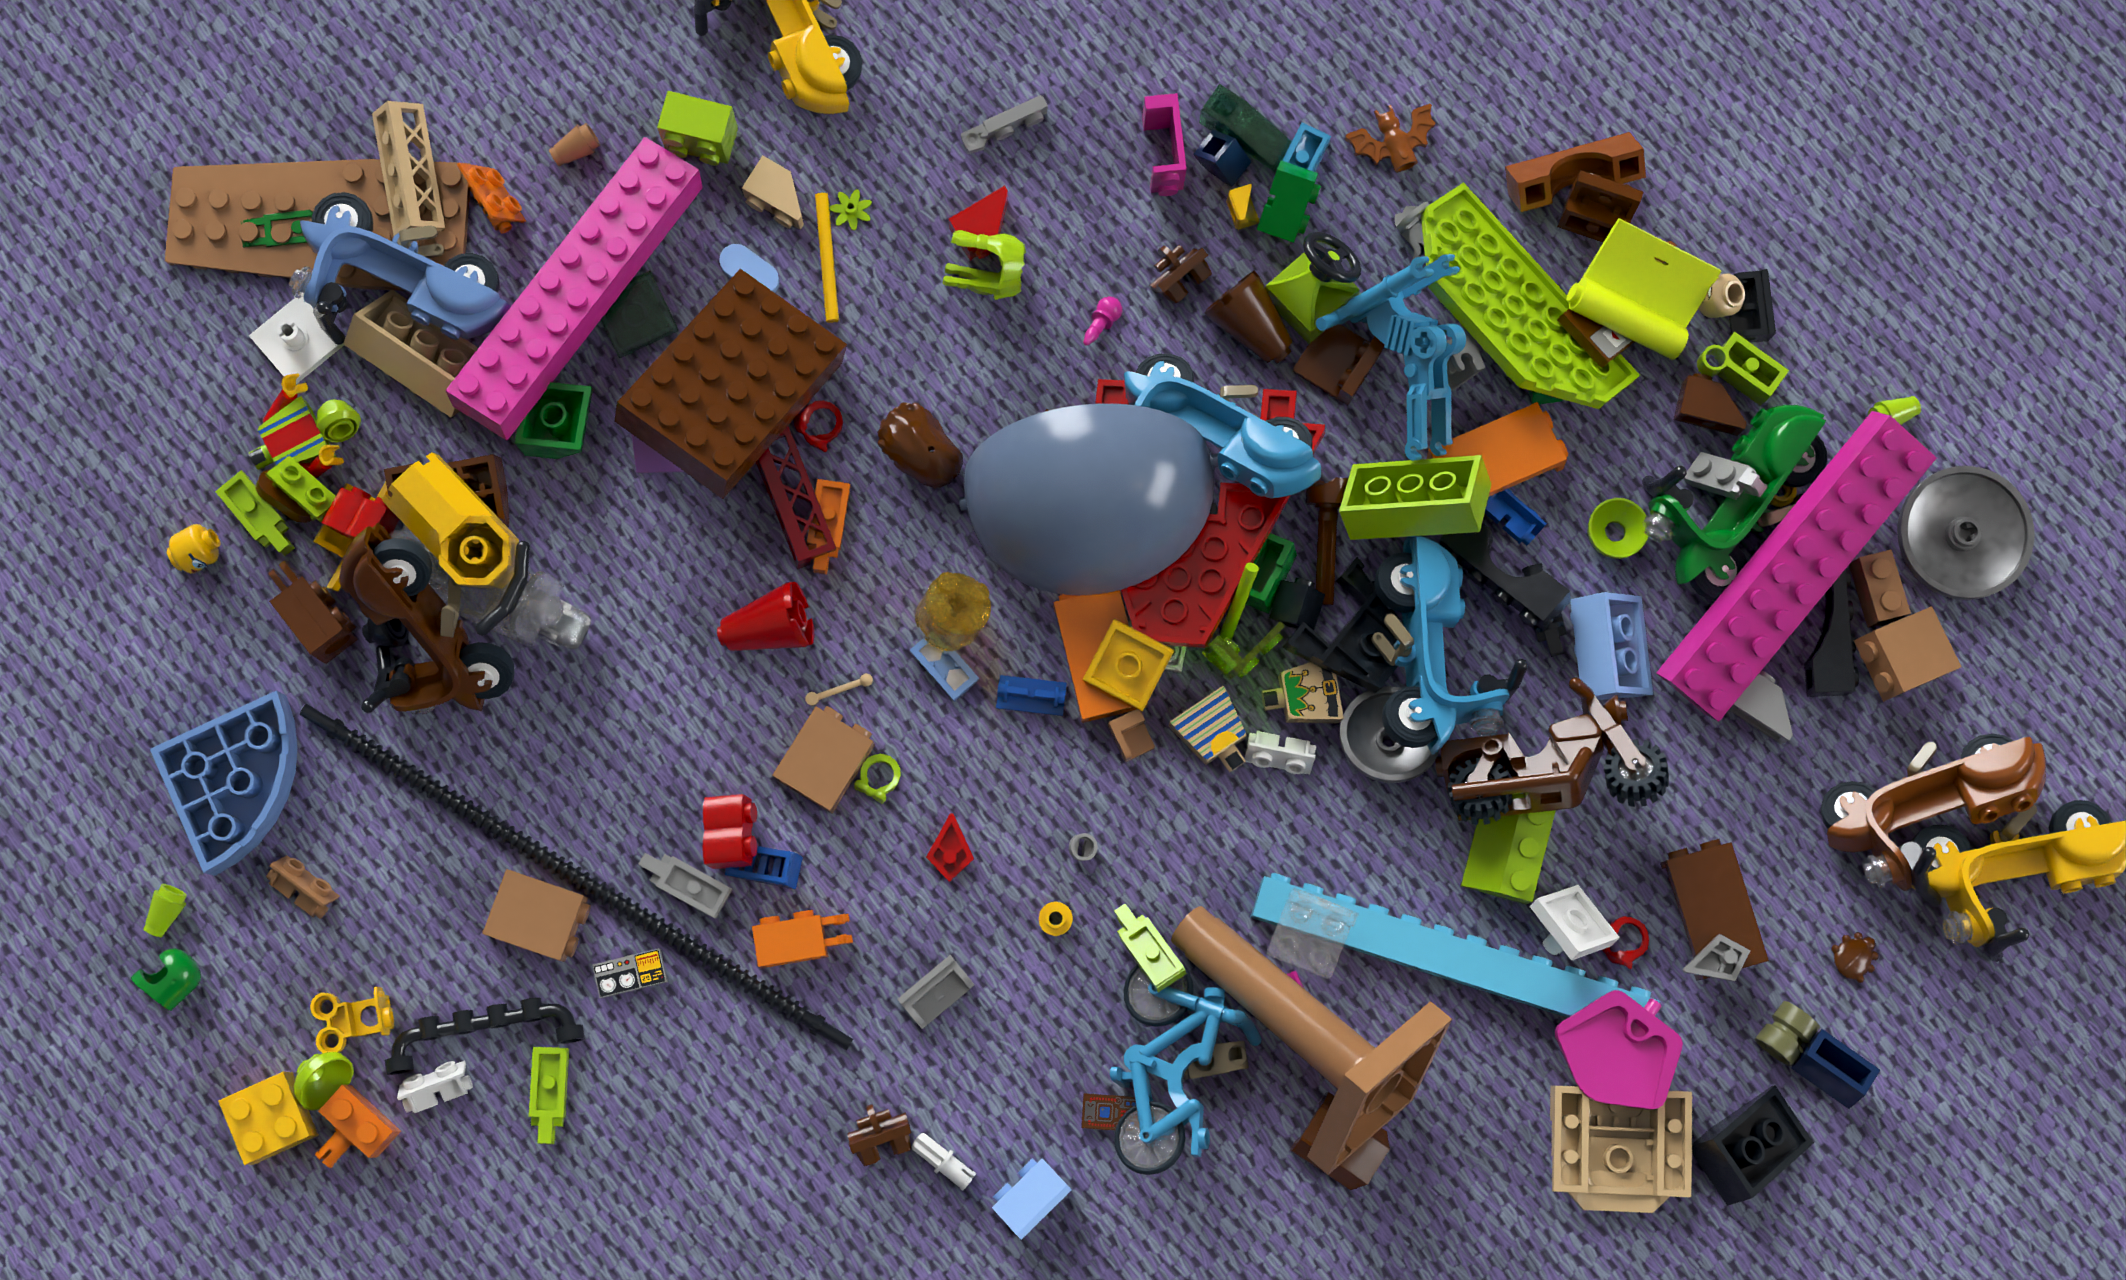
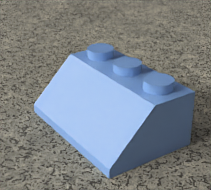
[1570,592,1653,700]

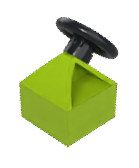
[1265,232,1361,344]

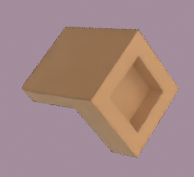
[1108,709,1155,762]

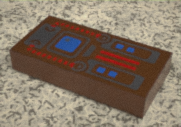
[1081,1093,1140,1132]

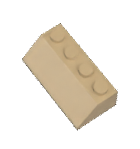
[344,290,478,417]

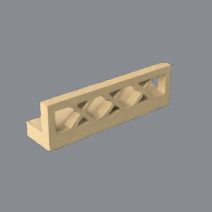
[372,101,445,236]

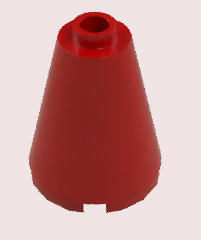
[717,582,815,651]

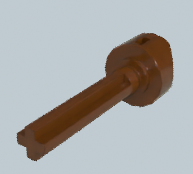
[1306,477,1348,605]

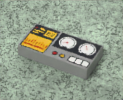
[592,948,668,999]

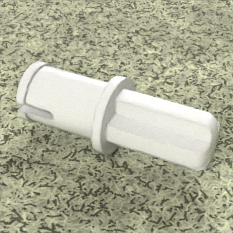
[912,1133,976,1191]

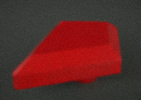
[926,813,974,882]

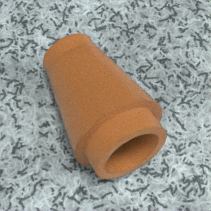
[549,123,600,166]

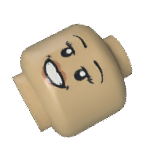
[1698,273,1745,318]

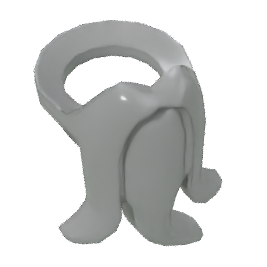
[1394,202,1430,259]

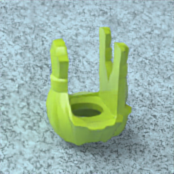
[943,230,1026,300]

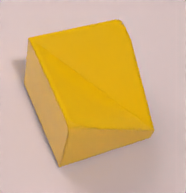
[1226,184,1259,230]

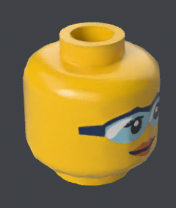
[167,524,221,574]

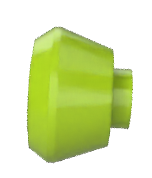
[316,399,361,443]

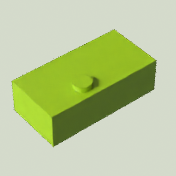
[1339,455,1491,540]

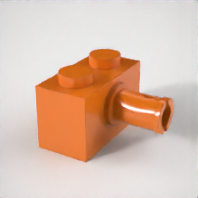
[315,1085,401,1168]

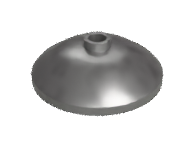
[1340,686,1440,783]

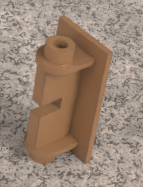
[266,856,340,919]

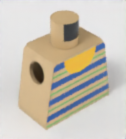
[1168,686,1247,773]

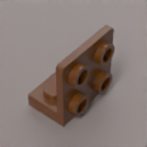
[1293,325,1385,406]

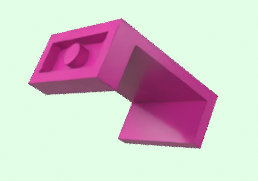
[1142,93,1187,196]

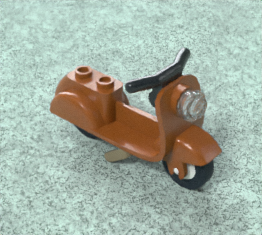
[1821,733,2046,906]

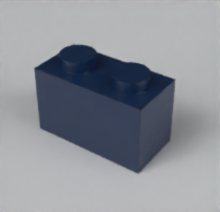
[1791,1029,1880,1109]

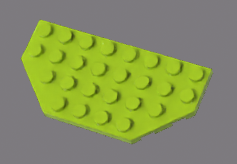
[1421,182,1640,409]

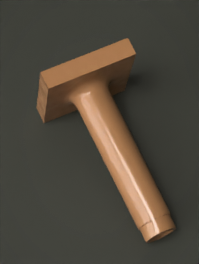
[1171,906,1452,1175]

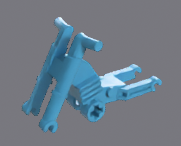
[1316,254,1466,461]

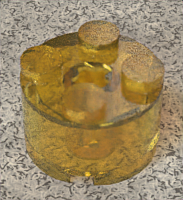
[915,572,991,651]

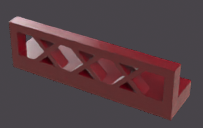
[756,426,836,569]

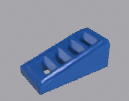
[725,846,803,889]

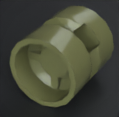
[1755,1001,1820,1066]

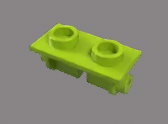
[266,456,336,522]

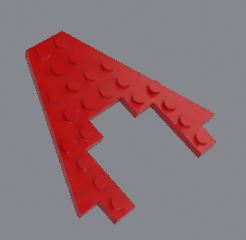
[1095,379,1326,648]

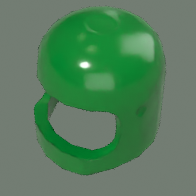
[131,948,201,1011]

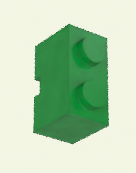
[1257,160,1321,243]
[1246,533,1297,614]

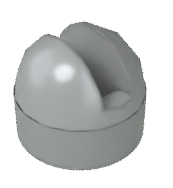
[1069,833,1098,861]

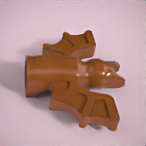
[1345,104,1436,173]

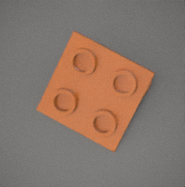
[457,162,526,234]

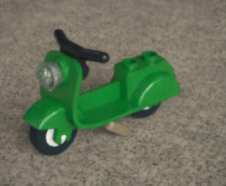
[1642,405,1827,600]

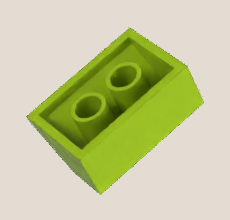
[1460,793,1556,905]

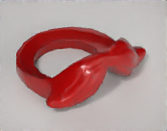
[793,400,843,452]
[1602,916,1649,970]

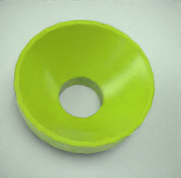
[1587,498,1649,559]
[294,1052,354,1110]

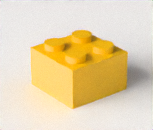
[218,1071,319,1165]

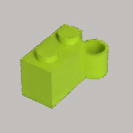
[1697,332,1789,406]

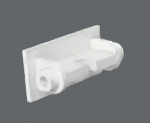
[1244,731,1316,775]
[397,1060,473,1113]

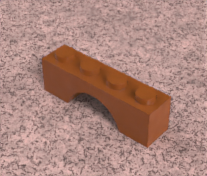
[1505,132,1646,212]

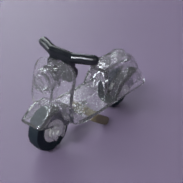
[389,524,591,649]

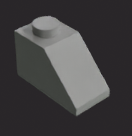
[1729,671,1793,744]

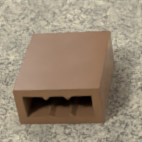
[1854,606,1962,702]
[772,706,875,814]
[482,869,591,962]

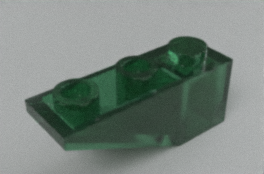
[1199,84,1292,172]

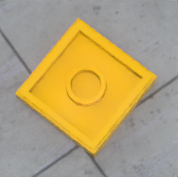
[1082,619,1175,711]

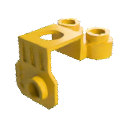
[310,987,394,1053]

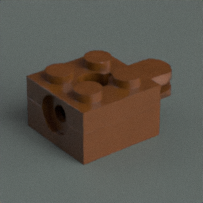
[268,560,358,664]

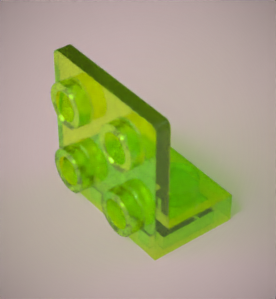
[1201,621,1285,680]

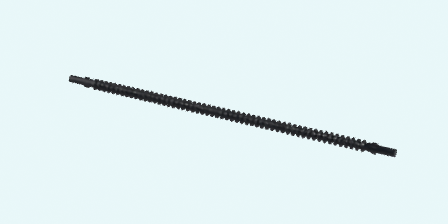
[300,704,854,1051]

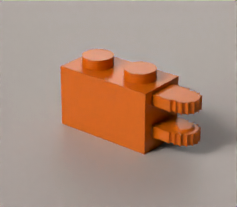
[752,910,853,968]

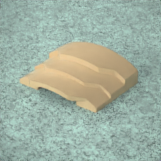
[1550,1086,1692,1213]

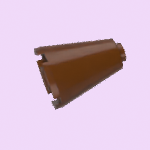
[1204,270,1293,364]

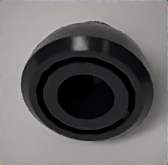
[362,618,409,648]

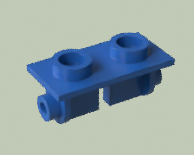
[1485,489,1547,546]
[996,675,1067,716]

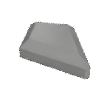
[1683,934,1751,981]

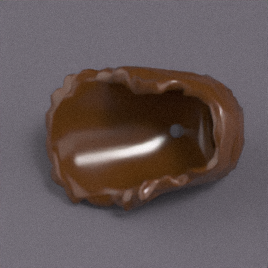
[877,402,963,489]

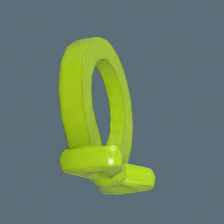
[854,754,901,804]

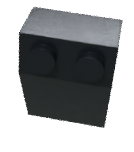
[1692,1085,1814,1206]

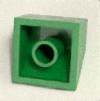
[515,382,593,459]

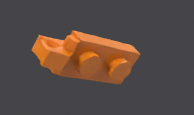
[807,479,851,575]

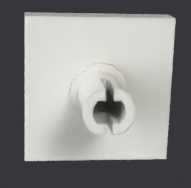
[249,293,344,384]
[1530,885,1620,961]

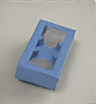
[910,629,979,702]

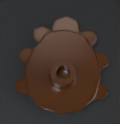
[1831,932,1879,983]

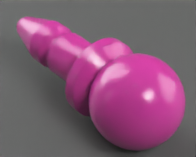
[1083,296,1122,346]

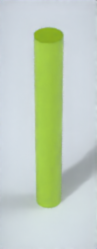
[1218,563,1259,645]

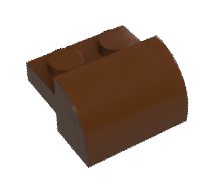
[1557,170,1644,242]

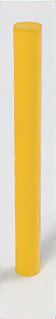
[815,193,839,323]

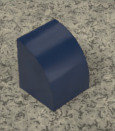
[1193,129,1251,187]

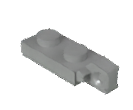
[960,95,1048,154]
[1683,452,1768,500]
[638,853,733,919]

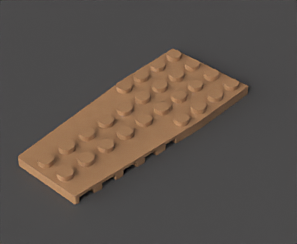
[165,159,470,291]

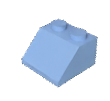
[992,1158,1072,1240]

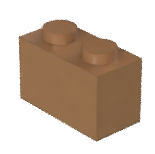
[1849,549,1911,628]

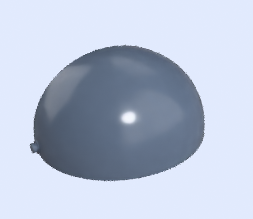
[959,404,1219,595]

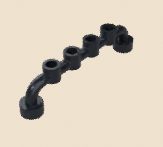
[384,998,585,1075]

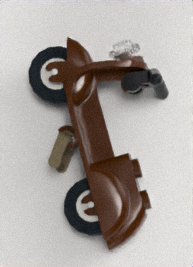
[339,523,514,715]

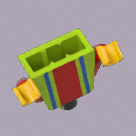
[248,373,344,478]

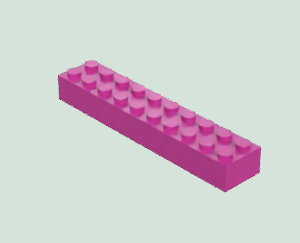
[445,137,703,441]
[1656,411,1937,722]

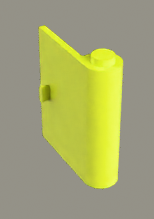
[1567,218,1722,360]

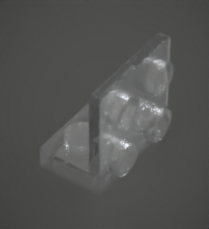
[1267,887,1359,979]

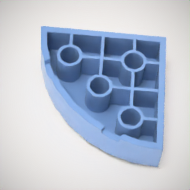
[150,690,298,876]

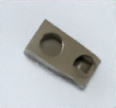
[1180,1041,1249,1080]

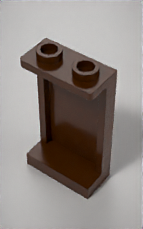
[1660,839,1769,981]

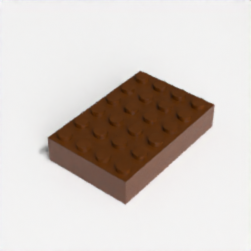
[614,269,847,499]

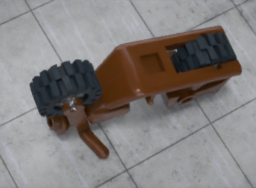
[1435,677,1669,825]

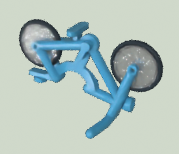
[1110,964,1262,1175]

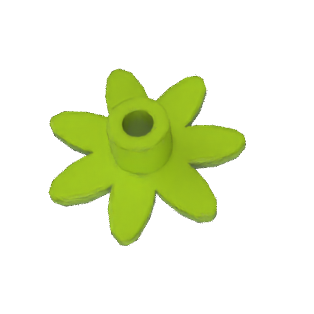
[829,189,872,231]

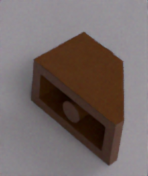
[1673,373,1747,436]

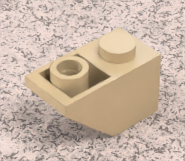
[742,155,804,230]

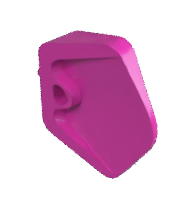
[1555,990,1683,1110]

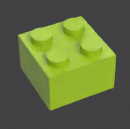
[657,91,738,166]

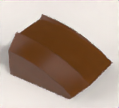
[1290,1092,1390,1190]

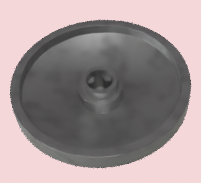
[1897,466,2035,600]

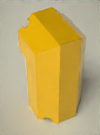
[382,452,519,589]

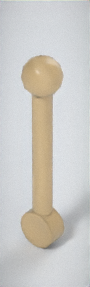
[805,673,873,706]

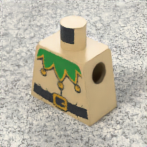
[1262,662,1344,723]

